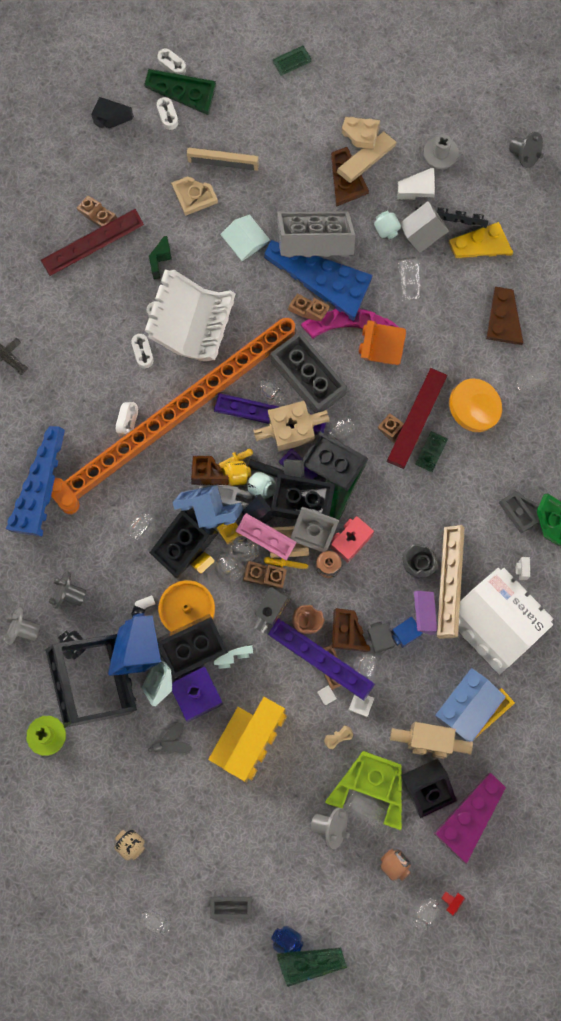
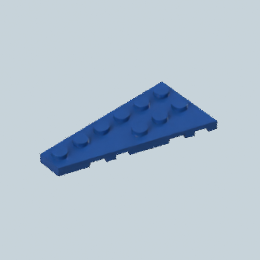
[264,240,373,322]

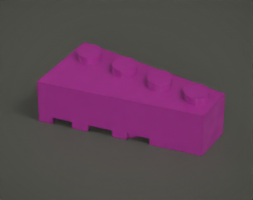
[433,773,506,864]

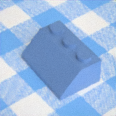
[435,668,506,742]

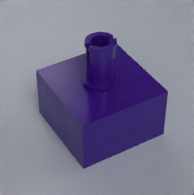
[172,666,223,722]

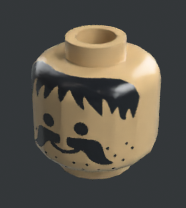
[114,829,145,861]

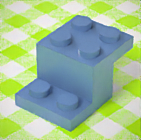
[172,485,243,529]

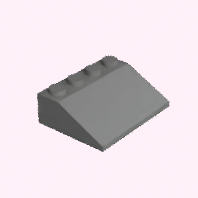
[277,211,355,257]

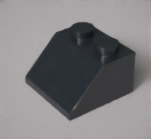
[401,758,457,819]

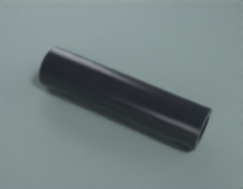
[248,459,284,478]

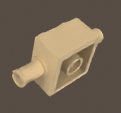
[253,401,330,452]
[390,722,473,759]

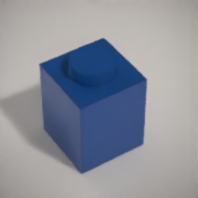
[391,617,423,648]

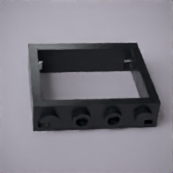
[45,634,137,728]

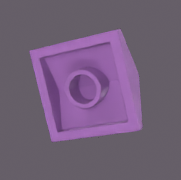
[414,591,437,635]

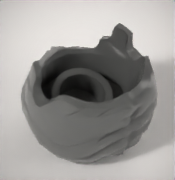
[402,544,439,578]

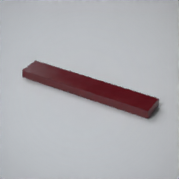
[40,209,144,276]
[387,368,447,469]

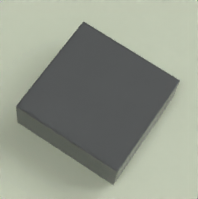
[284,459,305,478]

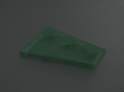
[276,948,347,987]

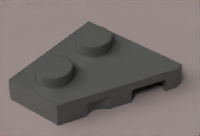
[499,491,539,534]

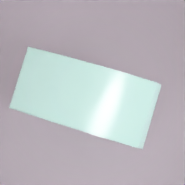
[214,645,253,669]

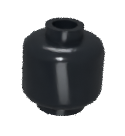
[58,630,86,660]

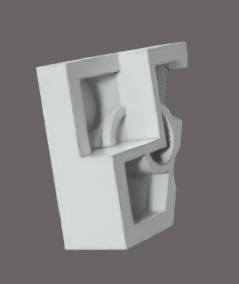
[397,168,435,200]

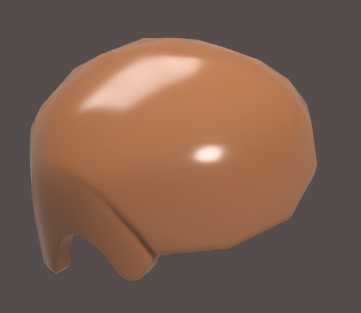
[292,605,324,634]

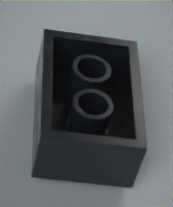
[157,614,228,679]

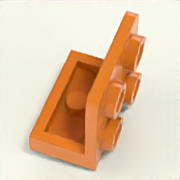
[359,320,406,365]

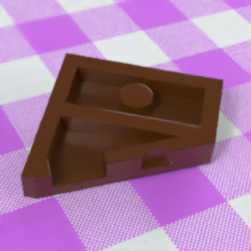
[191,456,229,485]
[332,608,370,652]

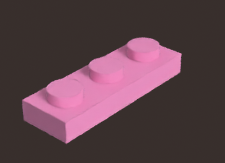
[236,513,297,561]

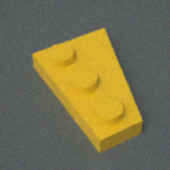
[448,222,513,258]

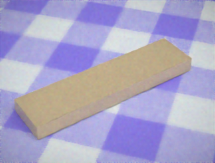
[337,132,397,183]

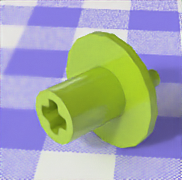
[26,716,66,756]

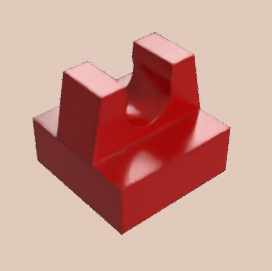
[441,892,465,916]

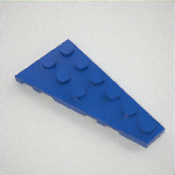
[6,426,65,537]

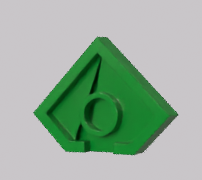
[537,494,561,546]

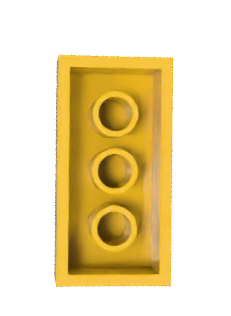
[224,697,287,783]

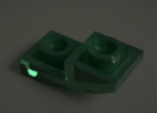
[415,431,448,472]

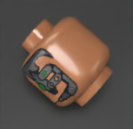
[316,551,342,578]
[381,849,411,881]

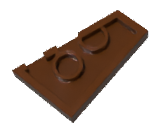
[331,147,369,207]
[486,286,524,345]

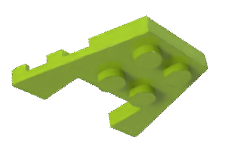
[325,751,402,831]

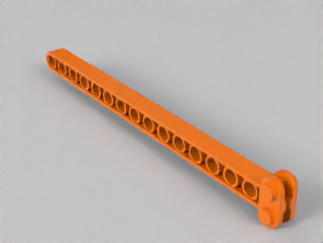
[51,318,295,514]

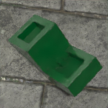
[149,236,172,280]

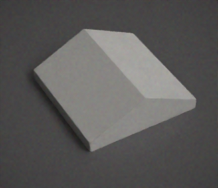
[400,201,449,253]
[290,507,339,552]

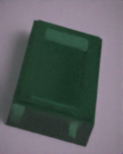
[273,45,311,76]

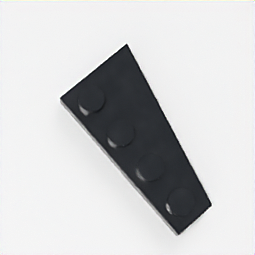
[415,204,488,228]

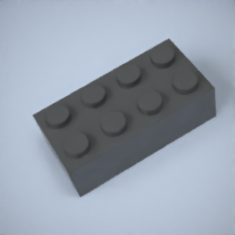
[270,332,347,413]

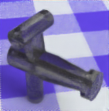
[0,338,28,375]

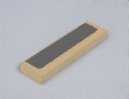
[187,148,259,171]

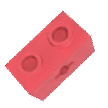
[331,516,374,563]

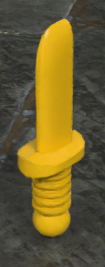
[218,449,253,468]
[264,557,308,569]

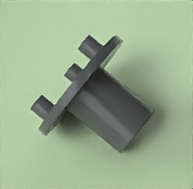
[509,132,544,168]
[49,571,86,609]

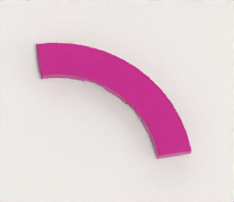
[301,309,399,339]

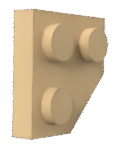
[342,117,380,149]
[171,177,218,216]

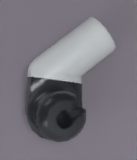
[131,595,155,617]

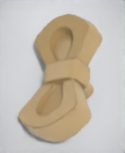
[324,726,353,749]

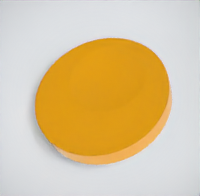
[449,378,502,432]
[158,580,215,632]

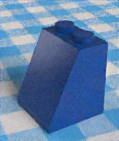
[108,613,161,676]

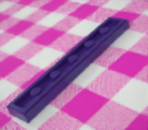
[214,393,326,435]
[268,618,375,701]

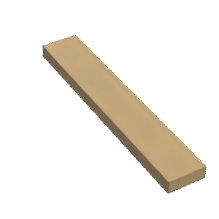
[437,525,465,639]

